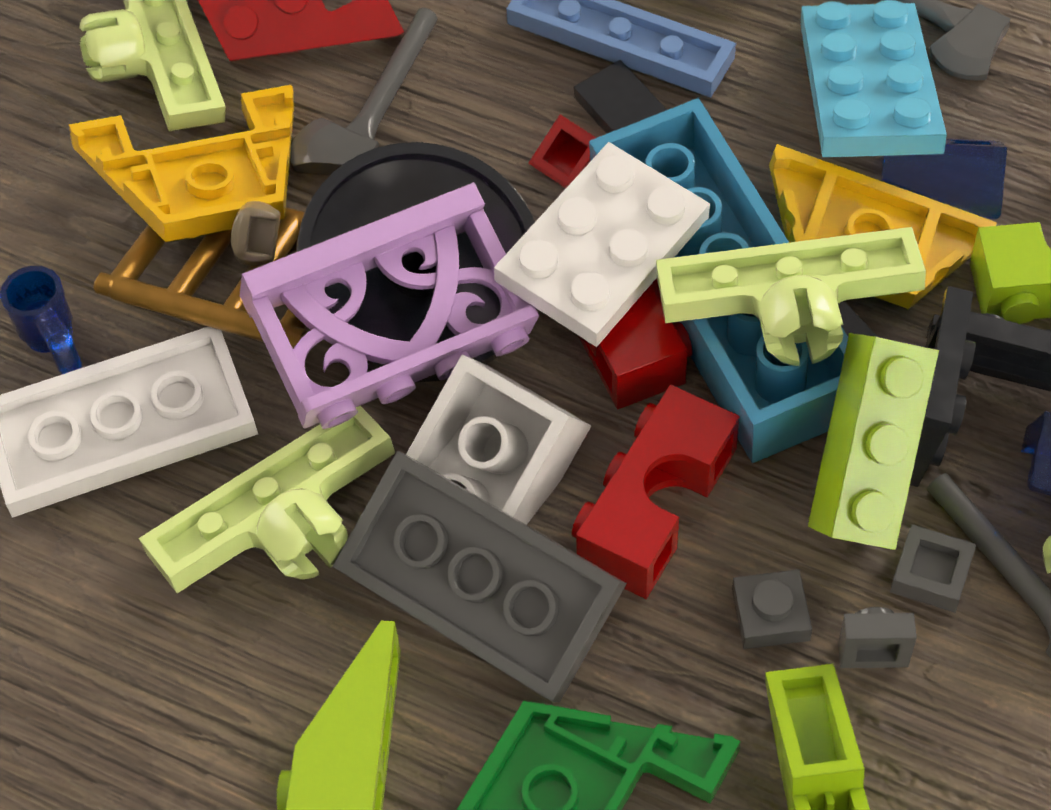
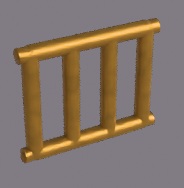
[93,207,308,349]

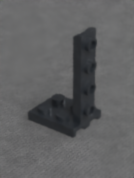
[910,286,1051,487]

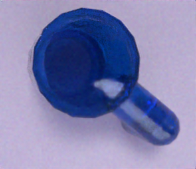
[0,266,82,374]

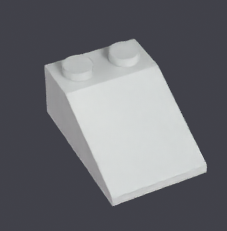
[406,354,591,525]

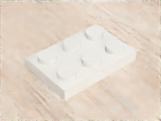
[494,142,710,347]

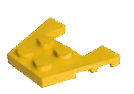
[69,85,294,242]

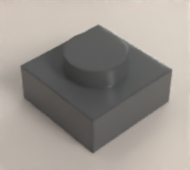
[890,524,977,613]
[732,569,812,649]
[838,607,917,668]

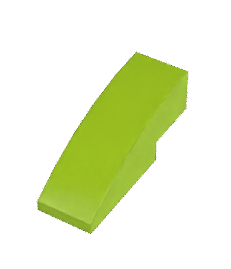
[765,664,870,810]

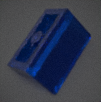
[879,138,1007,219]

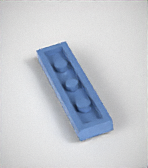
[506,0,736,98]

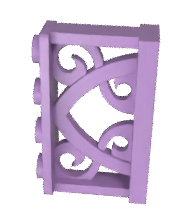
[240,182,539,429]

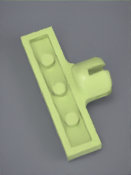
[80,0,226,131]
[656,227,926,366]
[139,405,395,593]

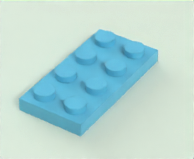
[800,0,947,157]

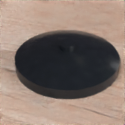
[296,142,535,382]

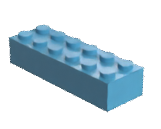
[589,98,848,463]

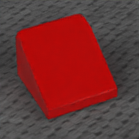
[528,114,596,188]

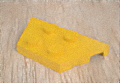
[769,144,997,309]

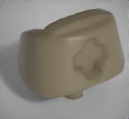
[231,201,281,266]

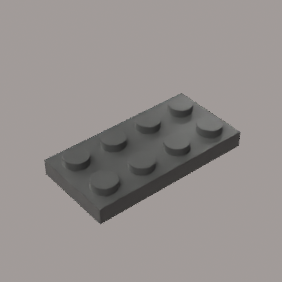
[332,451,627,703]

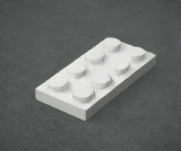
[0,327,258,518]

